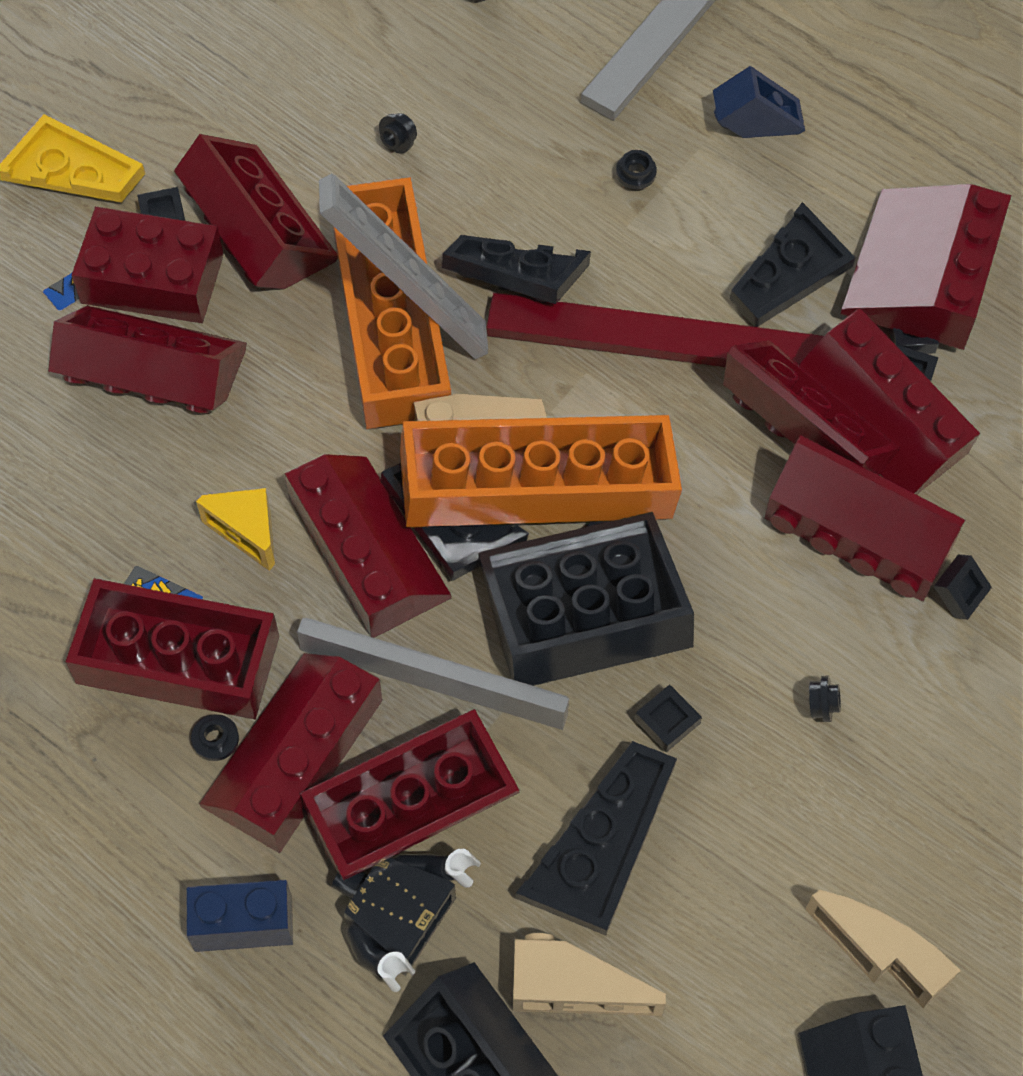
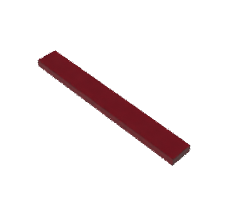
[487,293,824,367]

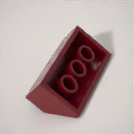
[174,134,338,289]
[48,305,247,413]
[799,308,980,495]
[723,340,901,476]
[764,435,965,602]
[284,454,452,638]
[199,653,383,854]
[300,709,520,881]

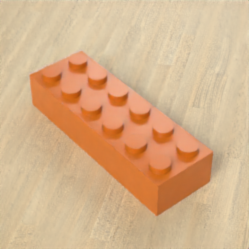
[333,177,451,429]
[400,415,682,527]

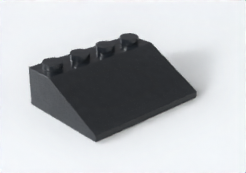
[478,512,694,686]

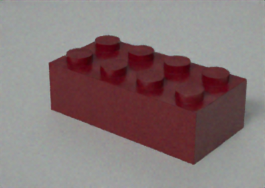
[66,578,280,720]

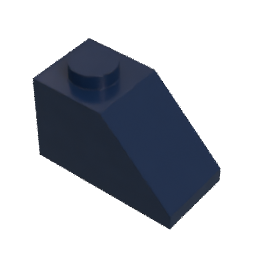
[713,66,805,138]

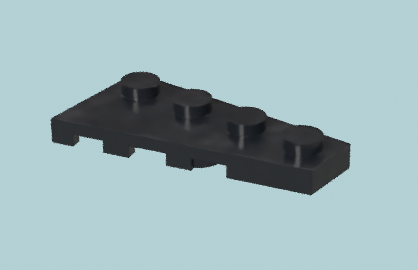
[516,741,677,936]

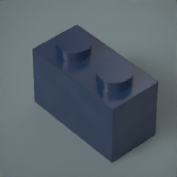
[187,880,293,952]

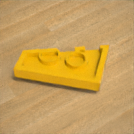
[0,114,145,203]

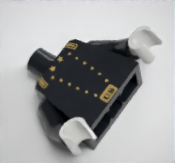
[332,849,481,992]

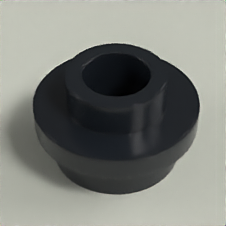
[379,113,417,153]
[616,150,657,189]
[809,675,841,722]
[191,714,239,761]

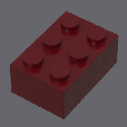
[71,206,224,324]

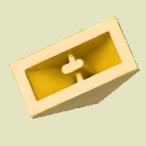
[196,488,275,571]

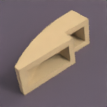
[805,890,961,1008]

